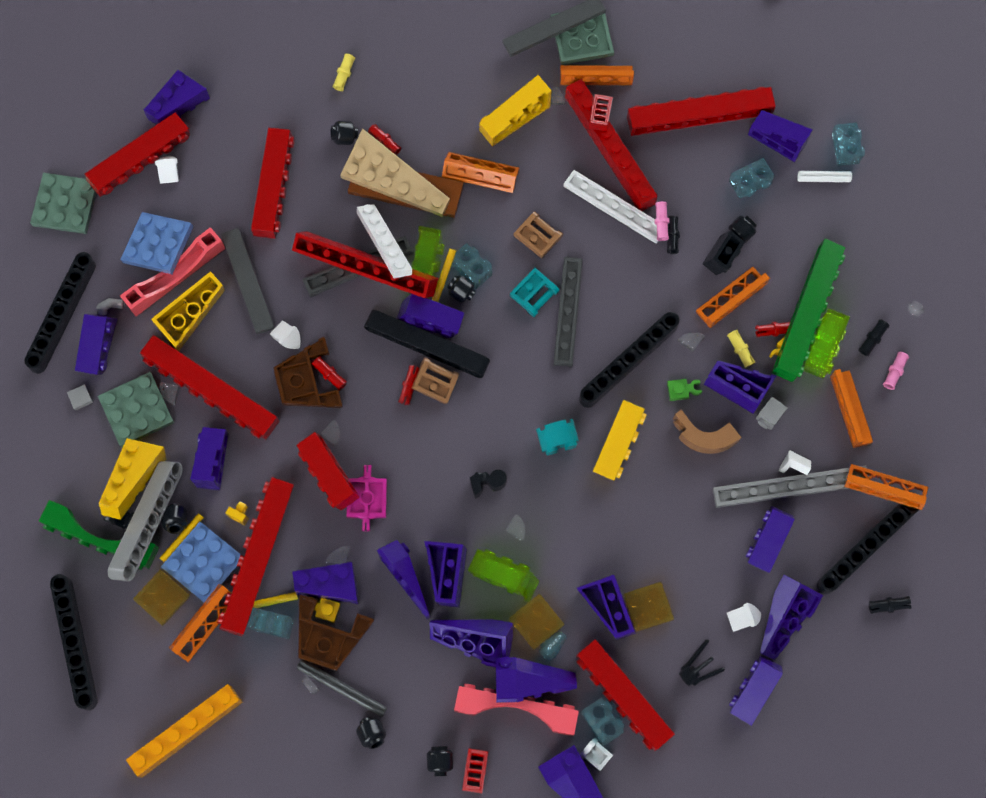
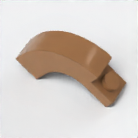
[673,410,742,454]

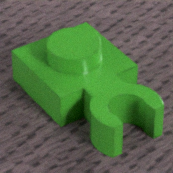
[667,379,702,401]

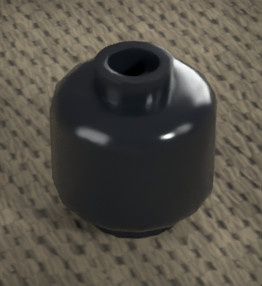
[330,121,358,145]
[729,216,757,243]
[447,275,476,303]
[162,504,188,534]
[356,717,386,749]
[427,746,453,776]

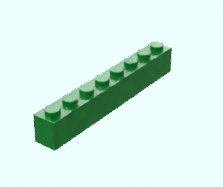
[771,238,845,382]

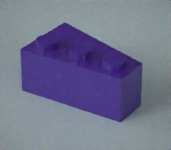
[144,70,210,125]
[748,110,813,162]
[75,314,118,375]
[704,361,776,414]
[424,541,467,608]
[292,562,359,604]
[577,575,636,640]

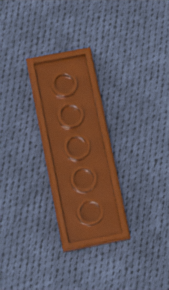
[348,172,464,218]

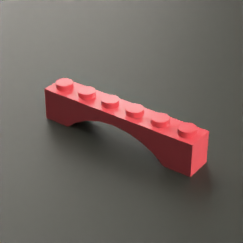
[120,227,225,317]
[454,684,579,736]

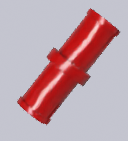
[368,124,402,156]
[755,322,790,337]
[312,356,347,391]
[398,365,420,405]

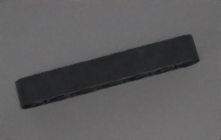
[24,252,96,374]
[364,310,490,378]
[579,312,680,408]
[817,503,919,594]
[50,574,98,711]

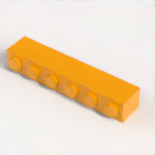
[126,684,243,778]

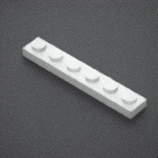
[563,170,658,244]
[357,204,412,278]

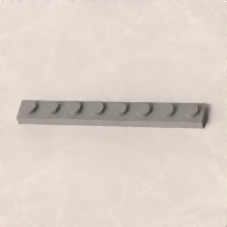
[713,465,869,508]

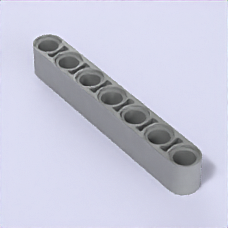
[108,461,183,581]

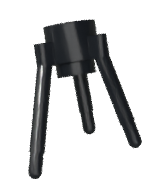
[679,640,725,687]

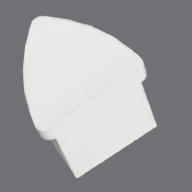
[155,156,179,184]
[270,320,301,349]
[778,450,811,475]
[727,603,761,632]
[580,738,613,771]

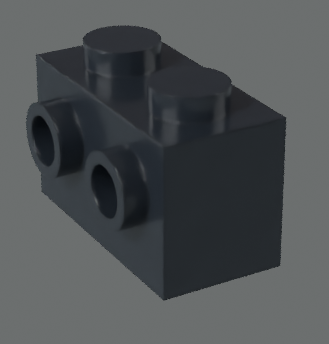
[703,231,745,275]

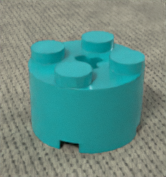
[536,419,580,456]

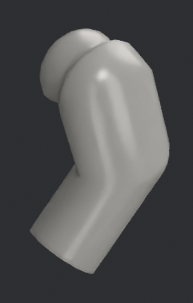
[96,298,125,316]

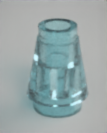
[539,631,567,661]

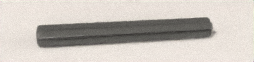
[297,660,387,717]

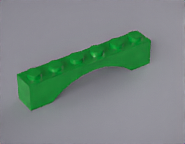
[39,500,159,570]

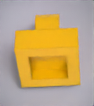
[225,501,249,526]

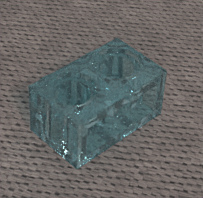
[832,123,865,166]
[729,158,775,199]
[452,243,492,289]
[247,607,294,640]
[580,697,625,747]

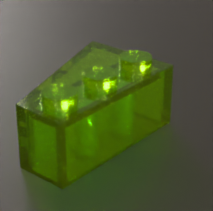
[411,226,445,277]
[803,308,850,378]
[468,549,540,603]

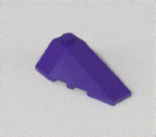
[377,540,430,619]
[760,575,823,660]
[429,619,513,667]
[496,657,577,703]
[538,745,603,798]

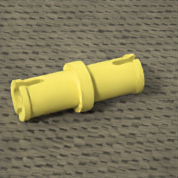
[332,53,355,91]
[727,330,756,368]

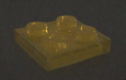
[133,569,190,626]
[623,582,674,632]
[509,594,565,651]

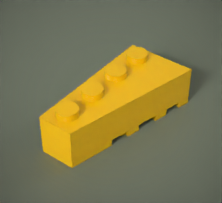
[479,75,552,147]
[151,271,225,351]
[593,400,647,481]
[99,438,166,520]

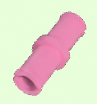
[654,201,670,241]
[883,352,909,390]

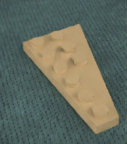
[340,129,450,217]

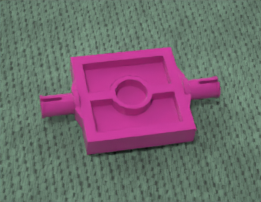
[346,465,387,532]

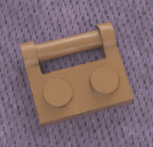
[514,211,563,258]
[411,357,459,404]

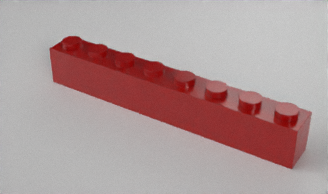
[565,79,658,212]
[627,87,776,136]
[292,231,439,298]
[140,335,280,440]
[217,477,294,637]

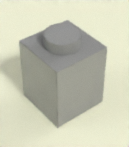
[756,397,787,430]

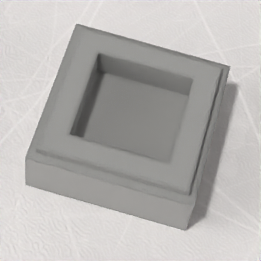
[67,384,93,411]

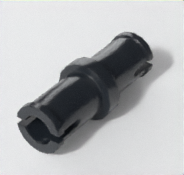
[667,216,680,254]
[858,319,890,356]
[869,596,911,614]

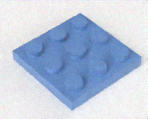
[120,212,194,274]
[161,522,241,602]

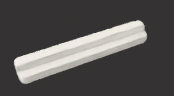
[797,171,852,182]

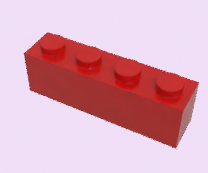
[296,432,360,511]

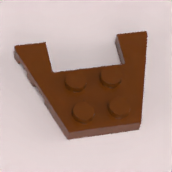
[273,337,343,408]
[298,594,374,671]

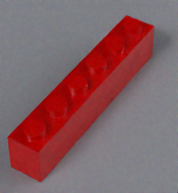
[85,112,190,197]
[251,127,295,239]
[576,639,675,751]

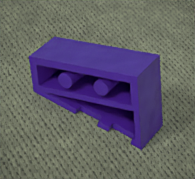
[397,294,464,338]
[190,427,229,490]
[746,506,795,573]
[729,655,783,726]

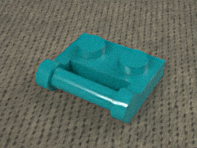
[510,268,560,317]

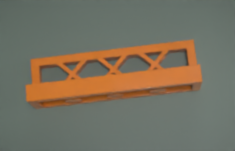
[560,65,634,86]
[442,152,519,193]
[696,267,770,328]
[830,369,873,448]
[844,464,928,510]
[169,583,231,662]

